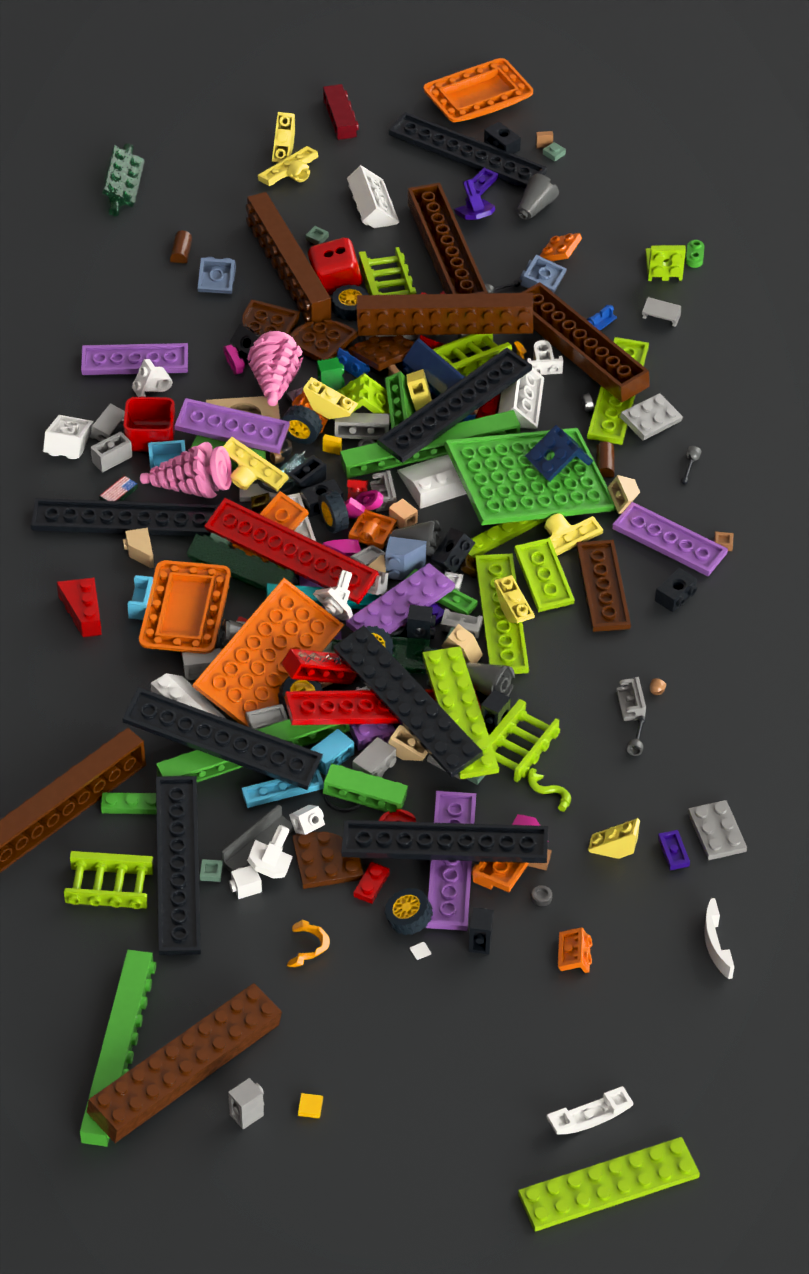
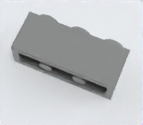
[335,413,390,439]

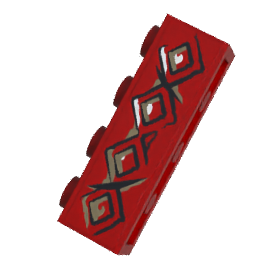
[281,648,357,685]

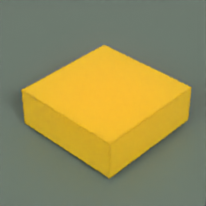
[323,434,342,455]
[298,1093,323,1118]

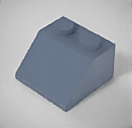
[385,536,427,580]

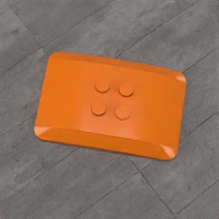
[424,58,533,122]
[139,560,231,654]

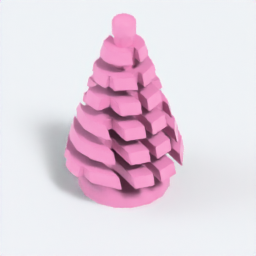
[247,331,303,406]
[140,442,232,498]

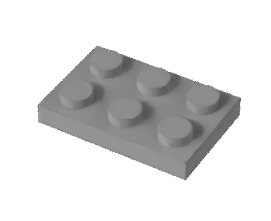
[620,393,683,441]
[688,800,747,860]

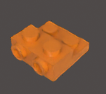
[471,861,529,892]

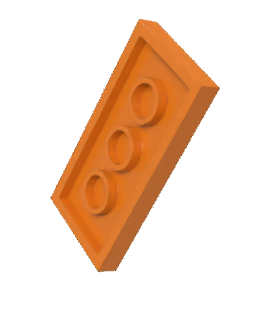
[232,491,309,568]

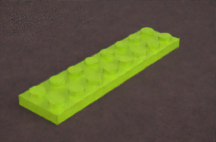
[587,337,649,445]
[475,553,529,674]
[422,646,499,779]
[518,1137,700,1232]

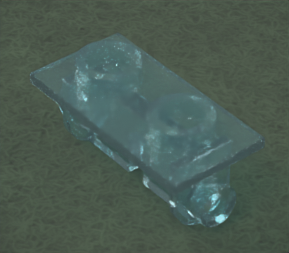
[280,451,307,482]

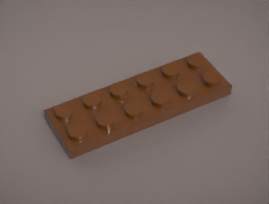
[576,540,631,632]

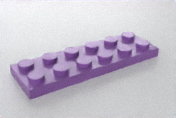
[81,343,188,375]
[175,398,290,454]
[613,502,728,576]
[346,563,455,634]

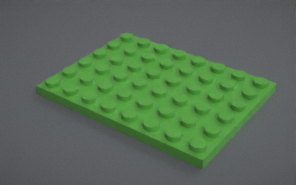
[444,428,616,525]

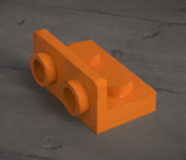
[558,927,592,973]

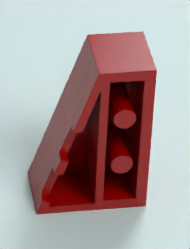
[57,577,102,637]

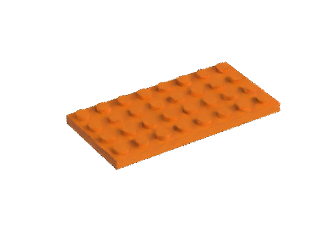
[192,578,344,727]

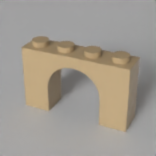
[206,396,280,442]

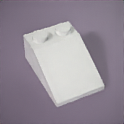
[43,415,93,459]

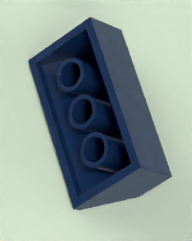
[402,339,464,399]

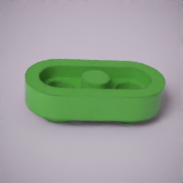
[686,240,704,268]

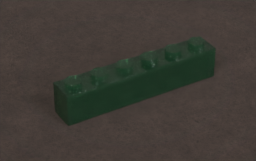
[186,534,298,591]

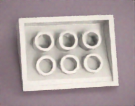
[398,455,467,509]

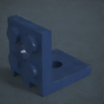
[525,425,593,482]

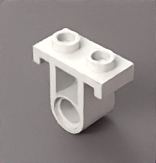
[527,340,563,375]
[132,359,173,397]

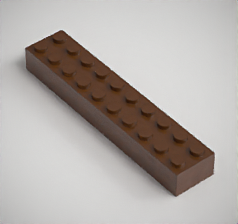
[408,183,488,294]
[246,192,331,323]
[521,282,650,403]
[357,293,533,336]
[0,728,146,873]
[87,983,282,1143]

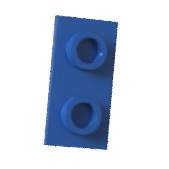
[587,305,617,330]
[336,348,370,378]

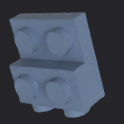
[520,255,567,293]
[197,257,236,294]

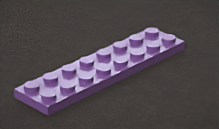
[426,791,476,931]

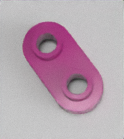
[223,344,245,375]
[355,490,383,511]

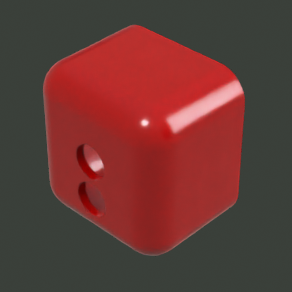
[308,237,363,295]
[123,397,176,452]

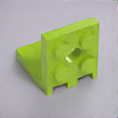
[645,245,686,281]
[333,373,391,423]

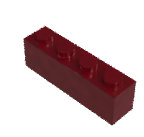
[323,84,359,140]

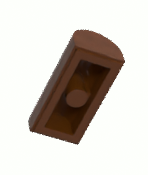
[170,230,192,263]
[596,442,614,478]

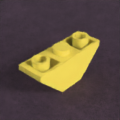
[272,112,295,162]
[406,369,432,411]
[303,377,358,419]
[494,575,535,623]
[588,818,640,859]

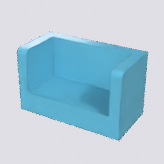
[148,440,185,470]
[127,575,153,620]
[310,729,354,776]

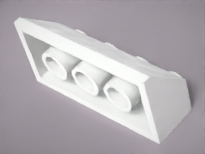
[347,165,399,228]
[498,368,544,429]
[151,673,226,719]

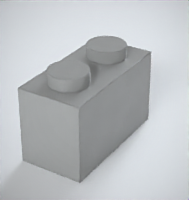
[91,431,132,473]
[352,737,397,777]
[228,1078,265,1129]

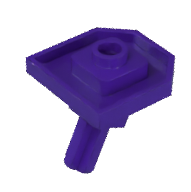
[454,179,495,220]

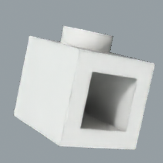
[289,805,325,835]
[229,866,262,899]

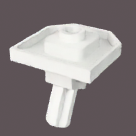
[313,570,353,620]
[247,825,293,878]

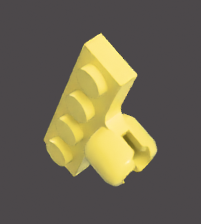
[258,146,318,186]
[223,437,289,492]
[544,513,603,556]

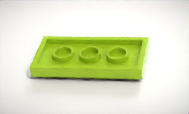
[514,538,575,612]

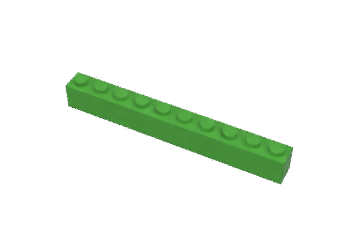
[340,410,520,479]
[156,719,350,783]
[80,950,156,1147]

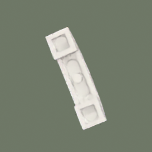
[704,898,734,979]
[546,1086,633,1134]

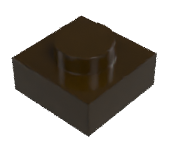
[251,492,271,512]
[460,554,477,578]

